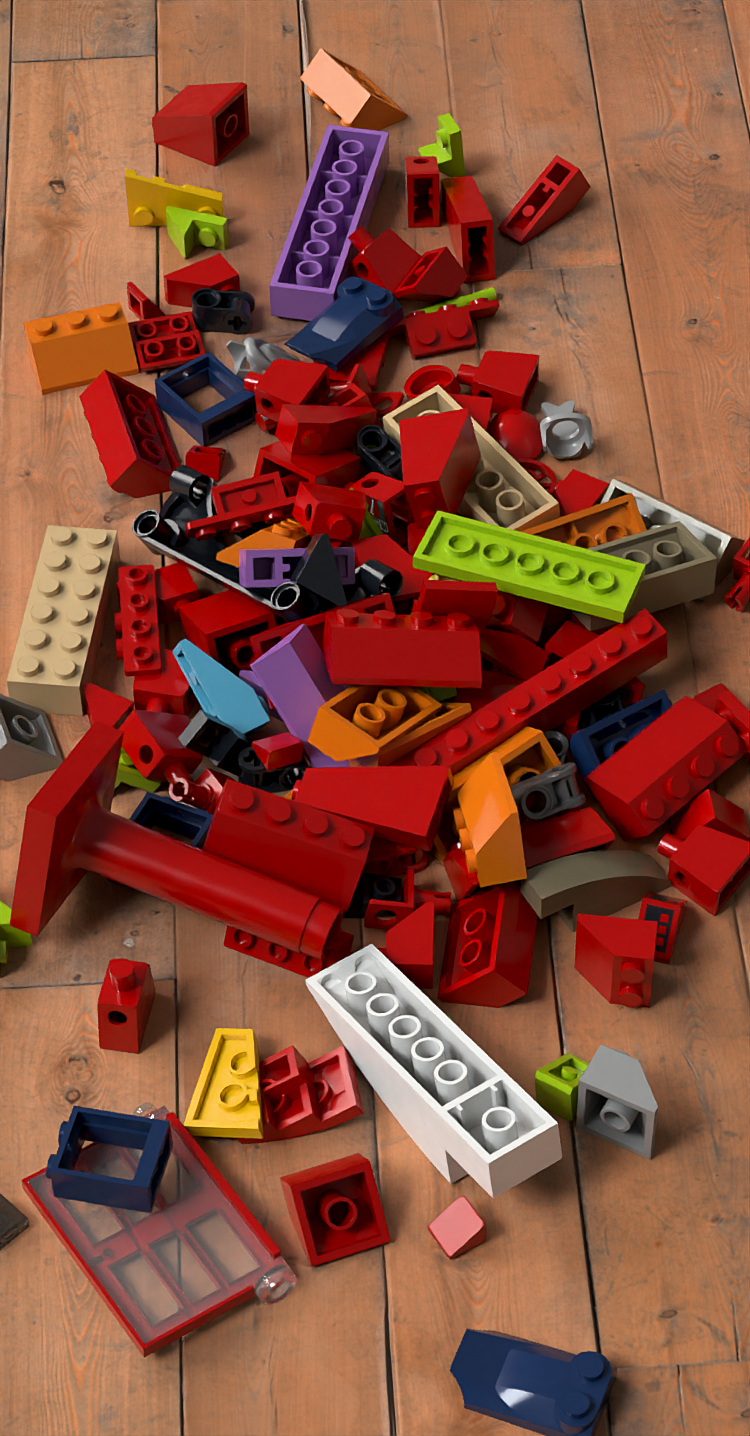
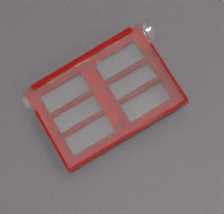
[21,1102,297,1357]

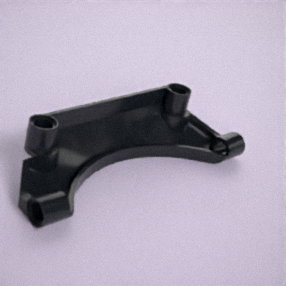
[132,465,403,623]

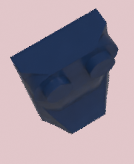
[284,277,404,371]
[570,689,673,798]
[450,1328,617,1436]

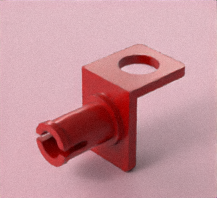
[330,363,404,418]
[724,537,750,611]
[169,768,235,814]
[364,868,451,930]

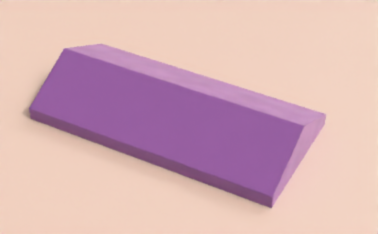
[250,624,351,768]

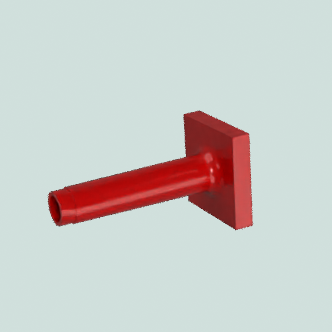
[9,721,344,960]

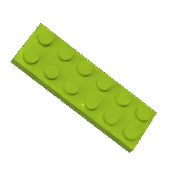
[413,510,646,623]

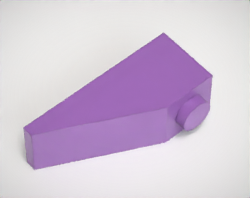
[239,547,355,588]

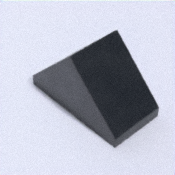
[289,533,348,607]

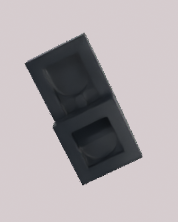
[178,710,254,776]

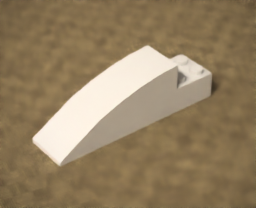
[305,944,562,1199]

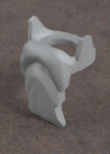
[226,337,301,382]
[540,400,593,459]

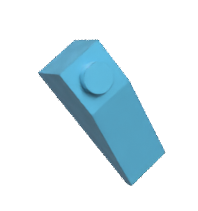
[172,639,270,737]

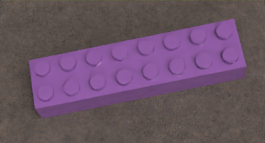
[269,125,389,321]

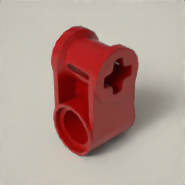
[361,837,429,877]

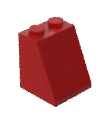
[152,82,250,167]
[399,408,481,529]
[253,441,361,521]
[351,534,433,615]
[178,590,276,678]

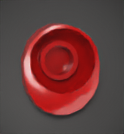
[404,365,461,401]
[490,409,543,460]

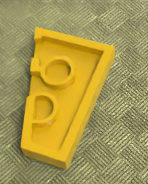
[125,168,224,226]
[183,1028,263,1139]

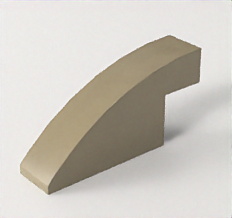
[520,849,672,932]

